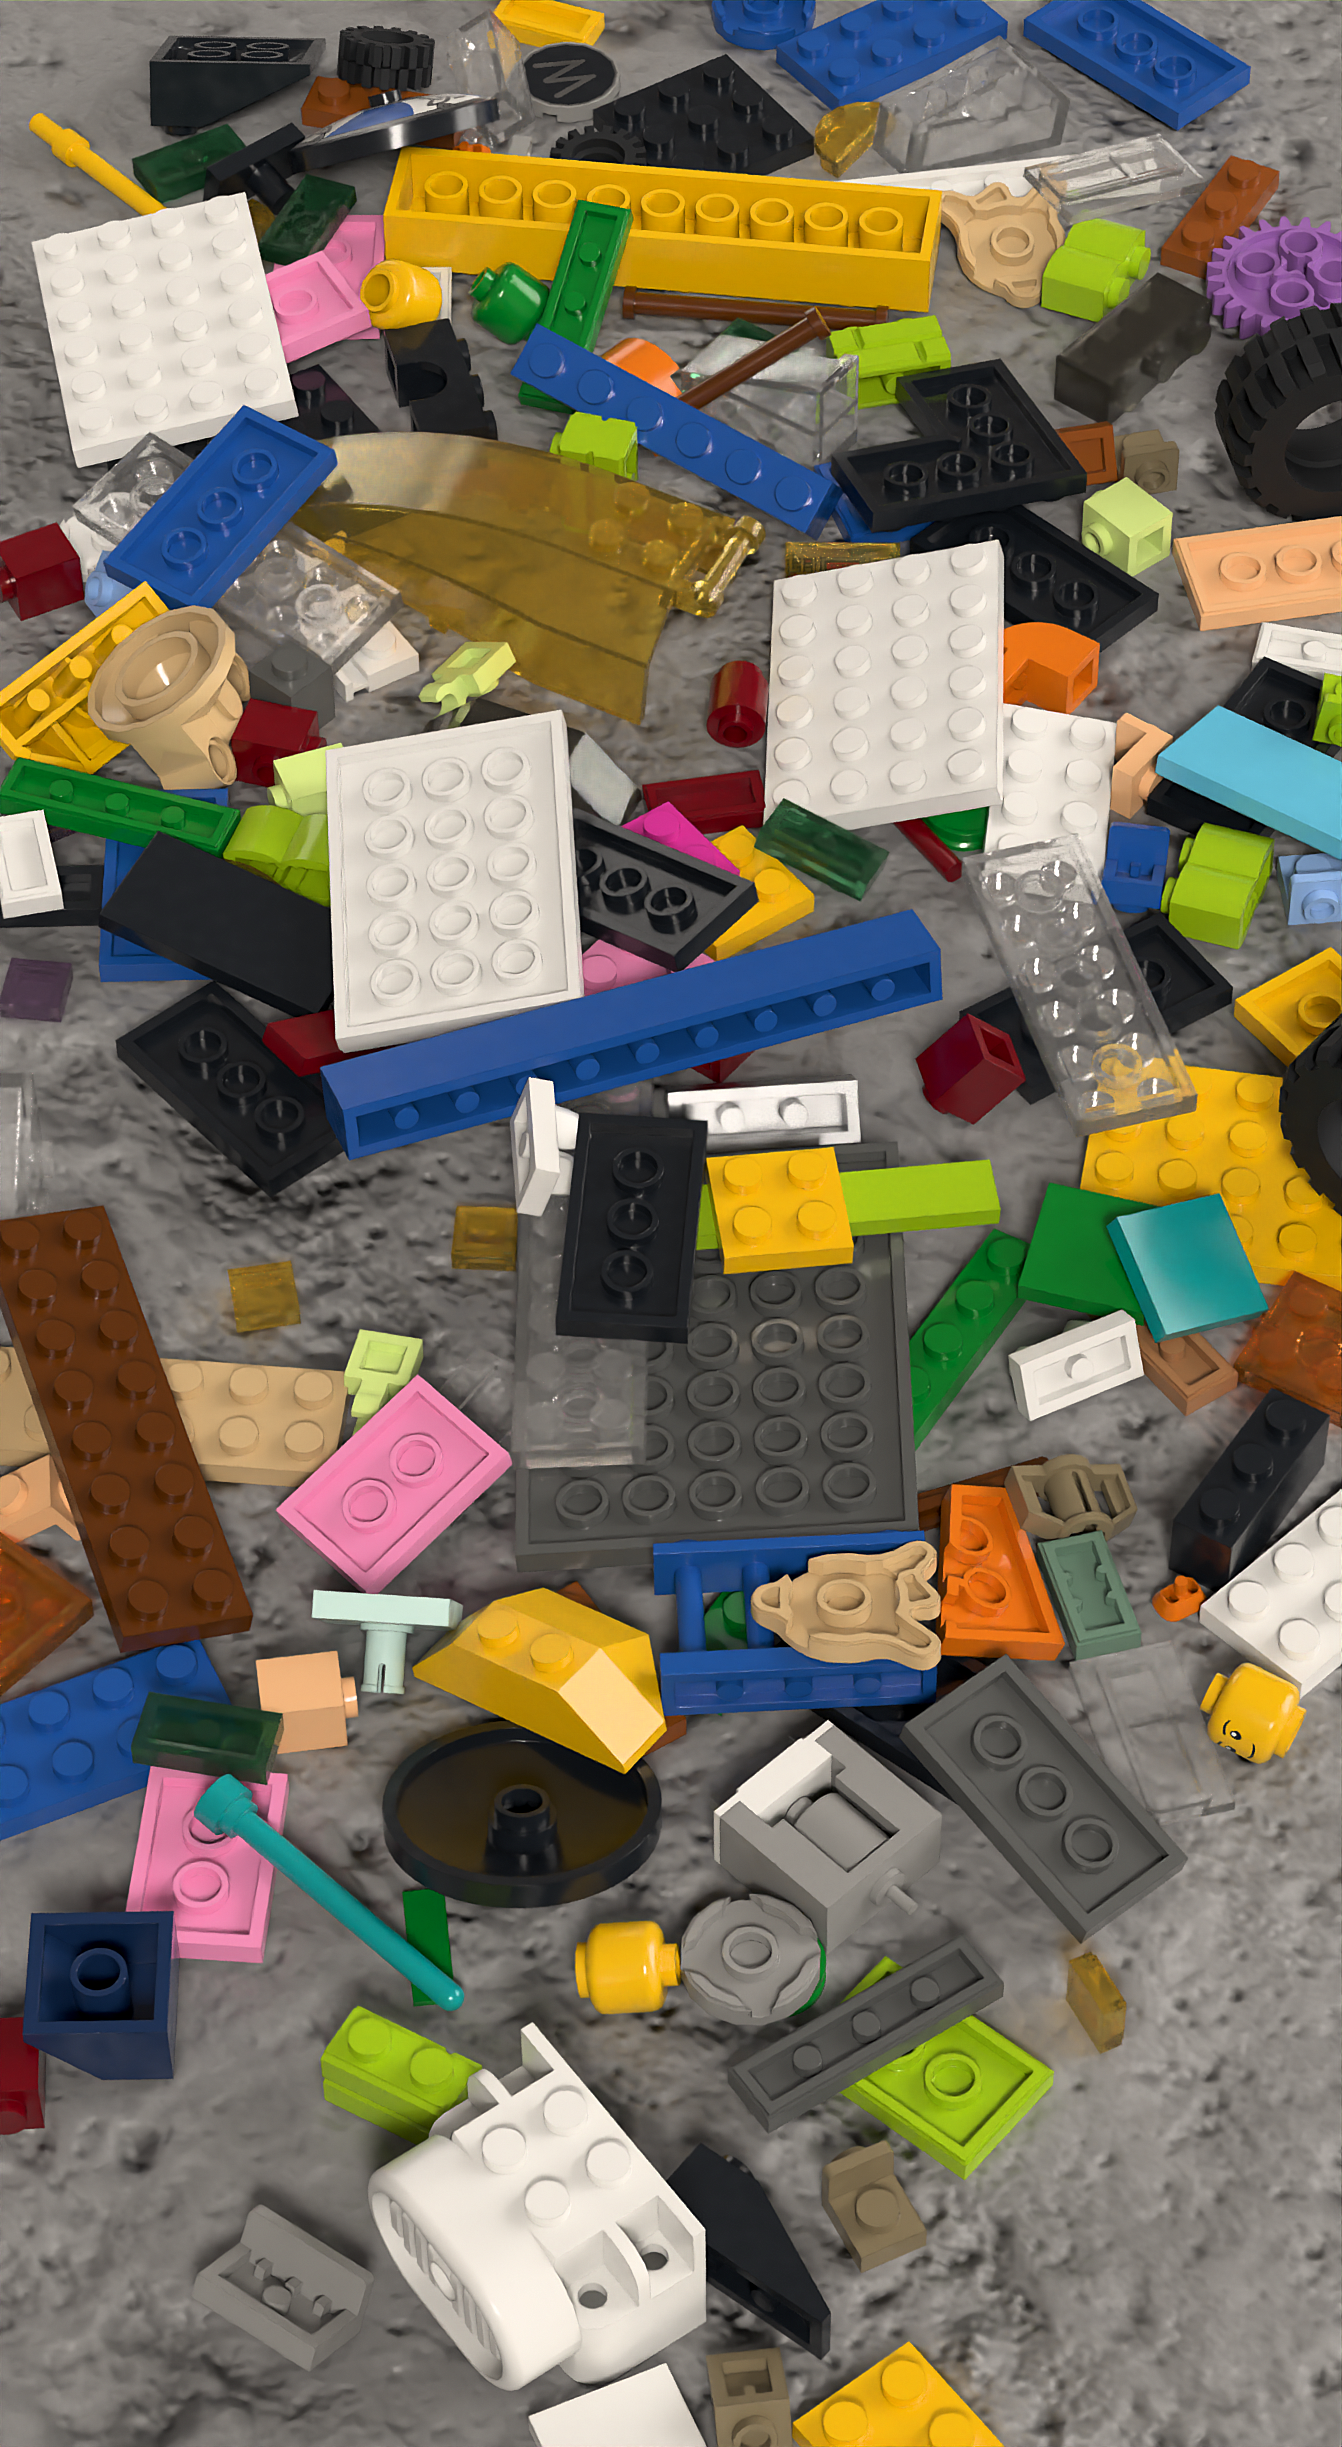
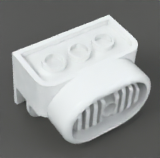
[368,2022,706,2391]

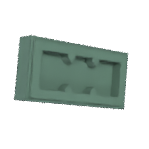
[1037,1530,1142,1661]

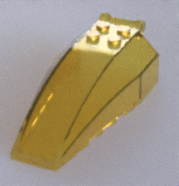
[273,432,766,725]

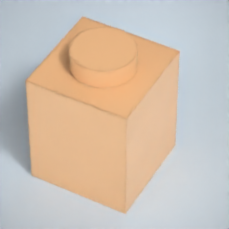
[256,1651,359,1755]

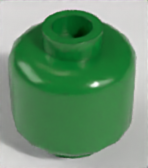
[468,262,550,345]

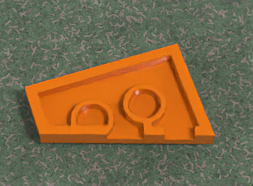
[935,1484,1065,1661]

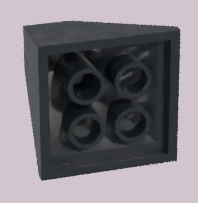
[149,35,326,135]

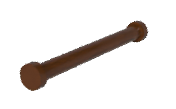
[623,286,889,330]
[638,306,832,447]

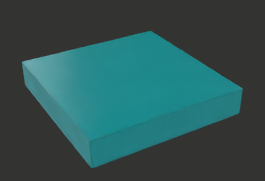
[1106,1193,1269,1343]

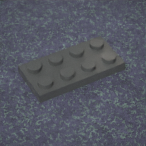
[899,1654,1188,1944]

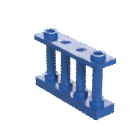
[653,1530,937,1716]

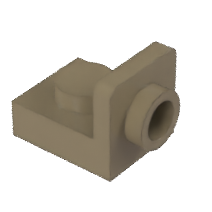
[1114,429,1179,495]
[822,2140,927,2273]
[706,2347,793,2447]

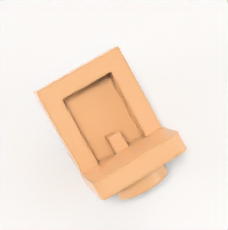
[1110,713,1173,819]
[0,1454,81,1550]

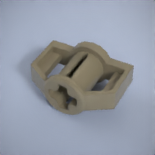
[1004,1454,1138,1542]

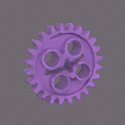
[1206,216,1342,340]

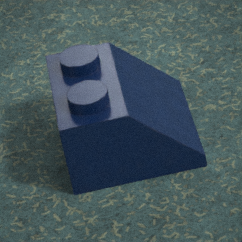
[22,1911,180,2080]

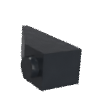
[666,2143,831,2360]

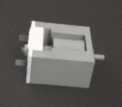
[710,1720,942,1956]

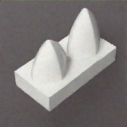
[510,1077,579,1217]
[1008,1310,1144,1421]

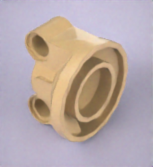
[88,605,251,790]

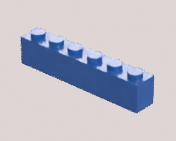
[510,323,844,541]

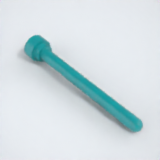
[194,1774,465,2011]

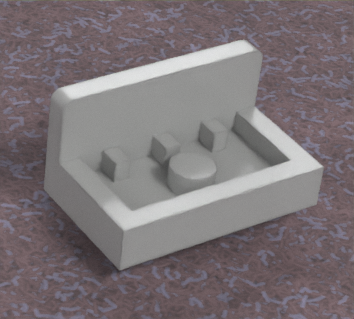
[191,2205,374,2372]

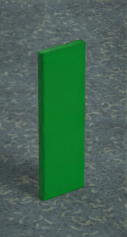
[402,1889,454,2007]

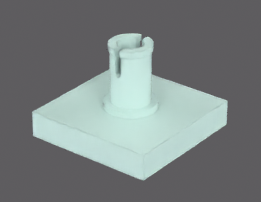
[312,1590,463,1694]

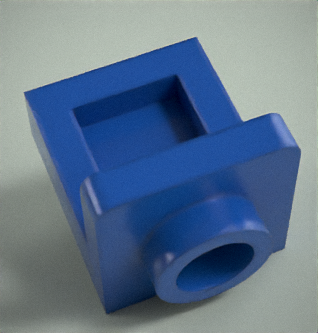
[1099,822,1170,913]

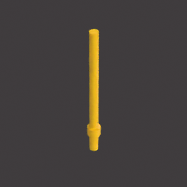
[29,113,167,216]

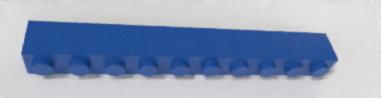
[320,909,943,1160]

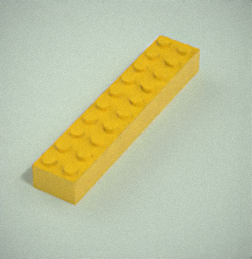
[383,146,942,312]

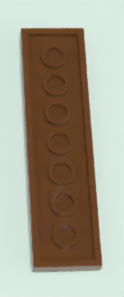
[0,1205,253,1653]

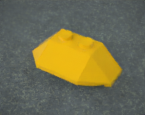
[0,581,170,775]
[412,1587,667,1774]

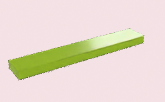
[697,1159,1001,1250]

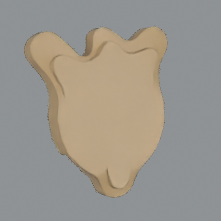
[941,175,1067,308]
[751,1540,941,1670]

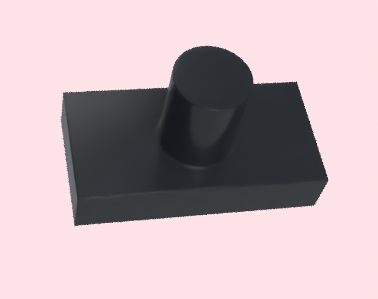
[203,122,305,216]

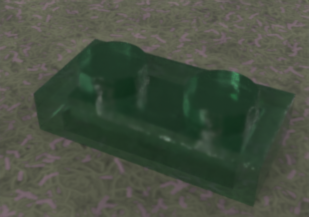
[132,124,246,204]
[754,798,890,902]
[131,1692,284,1785]

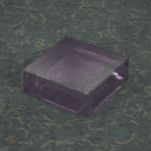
[0,958,73,1022]

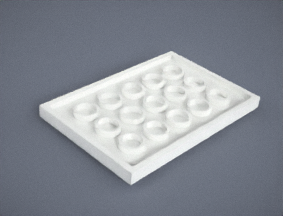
[32,192,299,468]
[763,540,1004,844]
[325,710,585,1053]

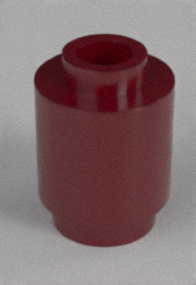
[706,661,769,748]

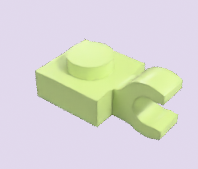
[419,642,516,728]
[344,1329,423,1436]

